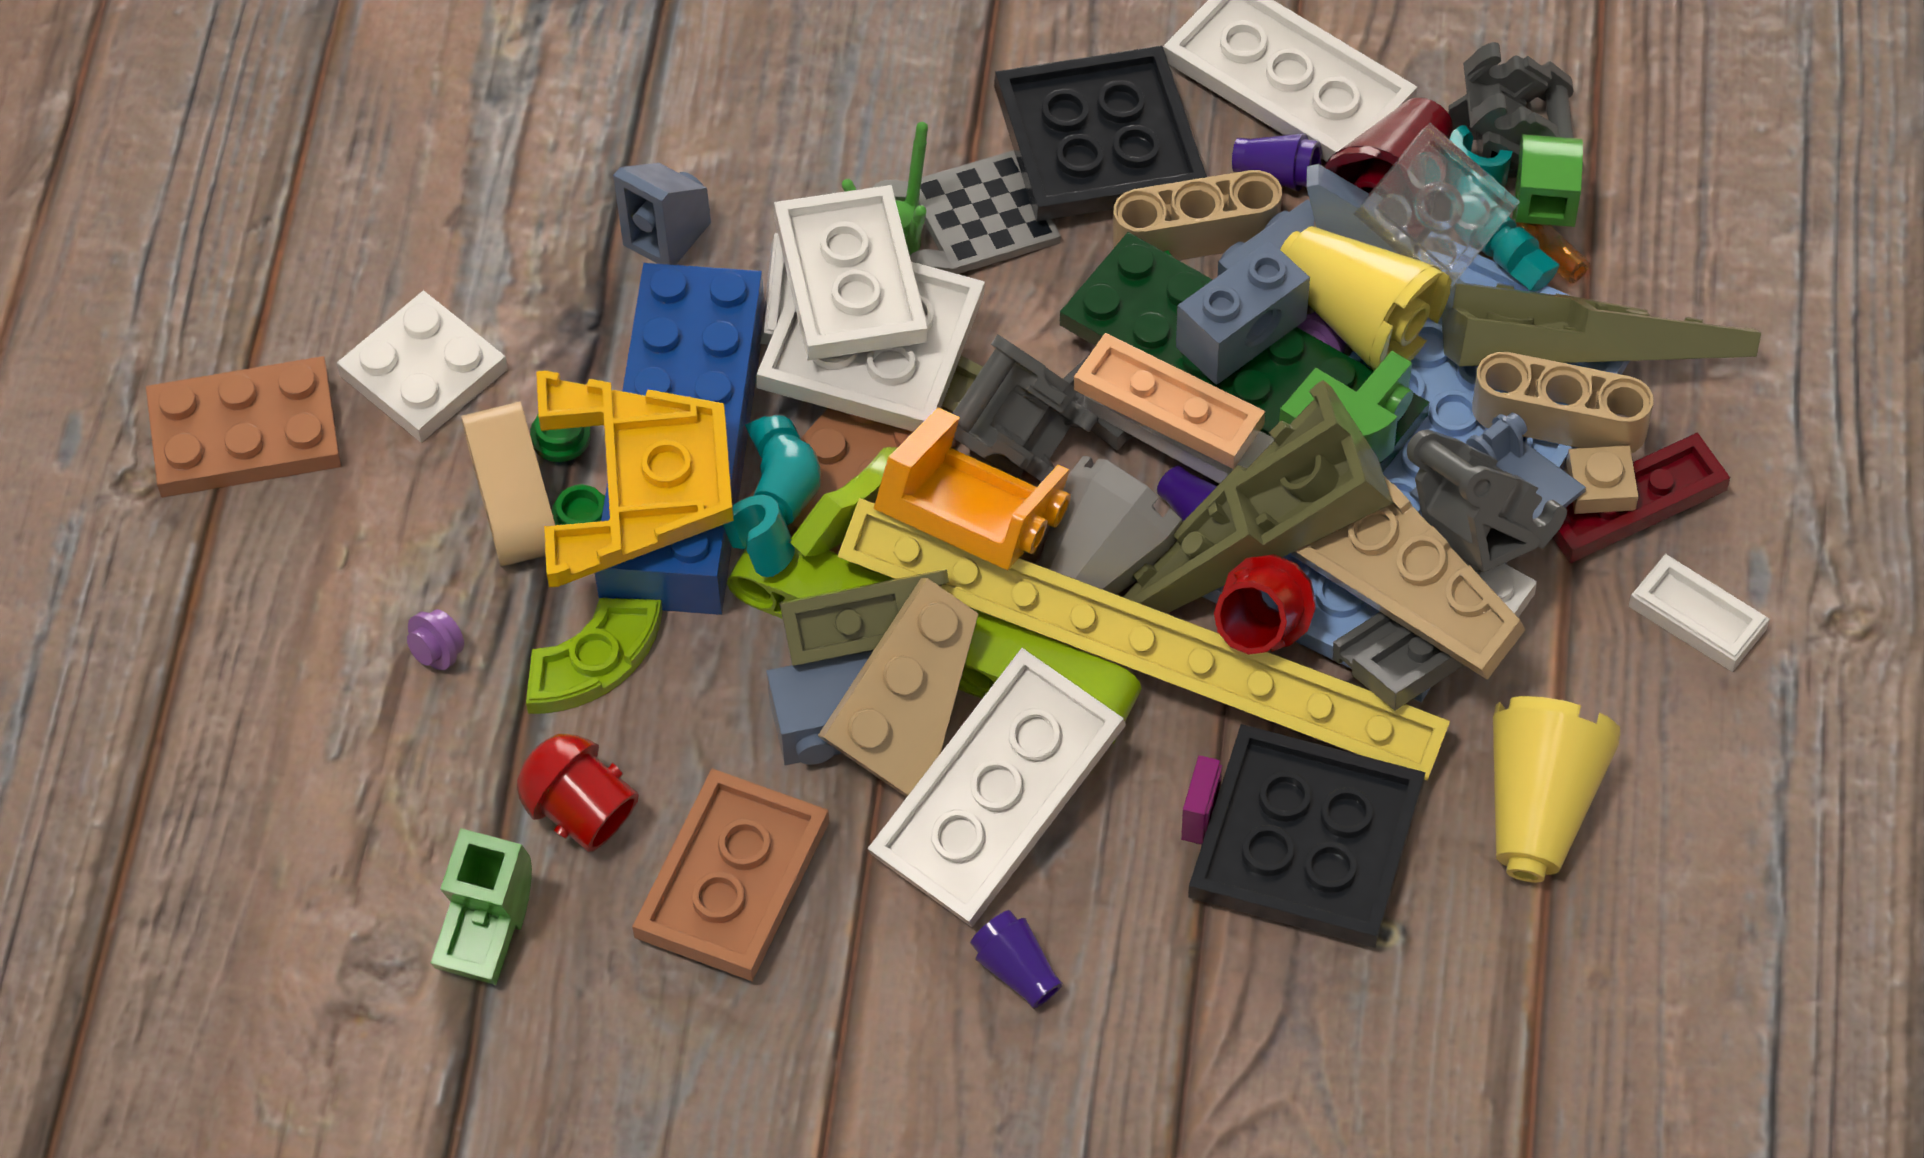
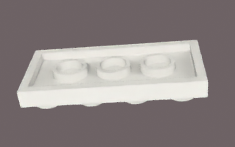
[1163,0,1417,161]
[867,648,1126,927]

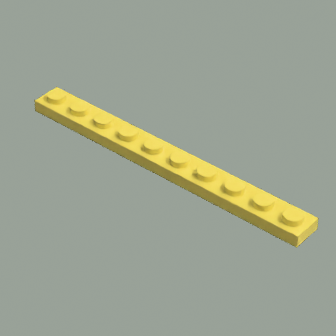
[837,498,1450,781]

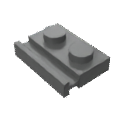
[1332,612,1464,711]

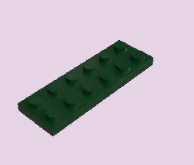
[1060,232,1430,472]

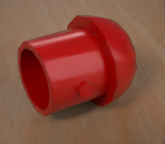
[1214,554,1316,655]
[517,734,639,852]

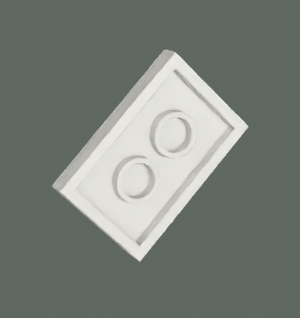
[774,185,928,361]

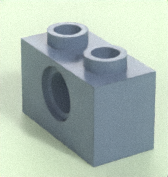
[1176,240,1310,385]

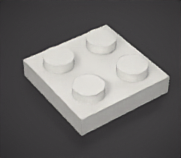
[337,290,508,443]

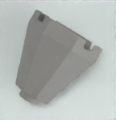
[1038,456,1182,595]

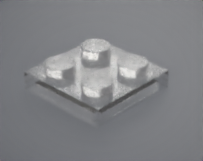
[1353,123,1520,287]

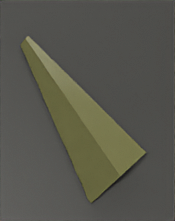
[1123,380,1393,613]

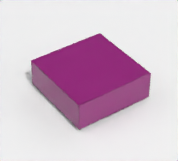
[1181,755,1222,845]

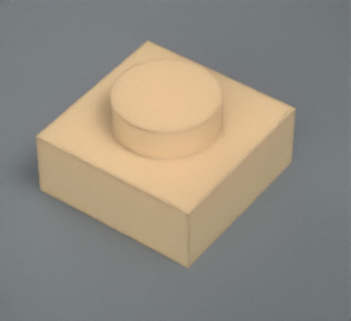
[1566,445,1638,514]

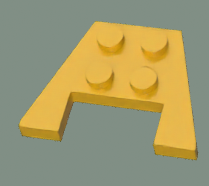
[536,370,734,588]

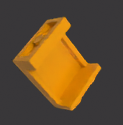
[873,407,1071,571]

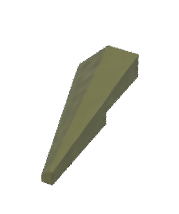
[1441,274,1761,366]

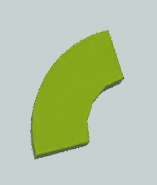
[790,447,898,557]
[526,598,663,714]

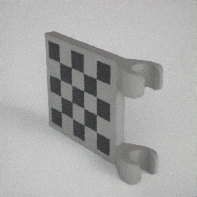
[872,150,1061,274]

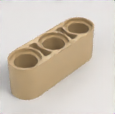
[1113,170,1282,260]
[1472,352,1653,453]
[461,402,555,567]

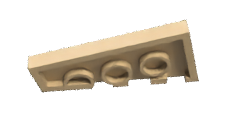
[1291,476,1525,680]

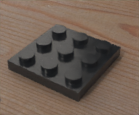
[994,45,1207,222]
[1188,724,1426,948]

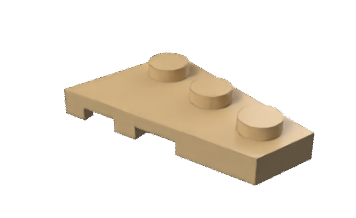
[818,578,979,797]

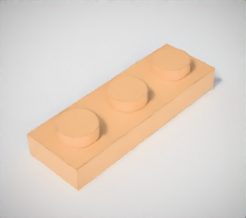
[1074,333,1265,469]

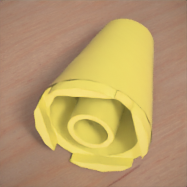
[1280,226,1451,371]
[1493,696,1621,883]

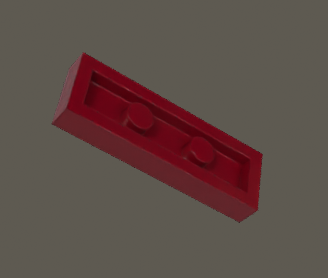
[1552,432,1731,564]

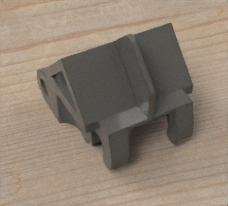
[1448,42,1583,178]
[952,334,1099,482]
[1407,430,1567,572]

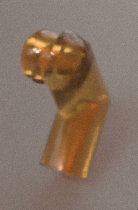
[1515,222,1590,284]

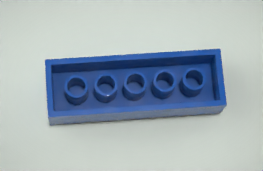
[594,263,765,615]

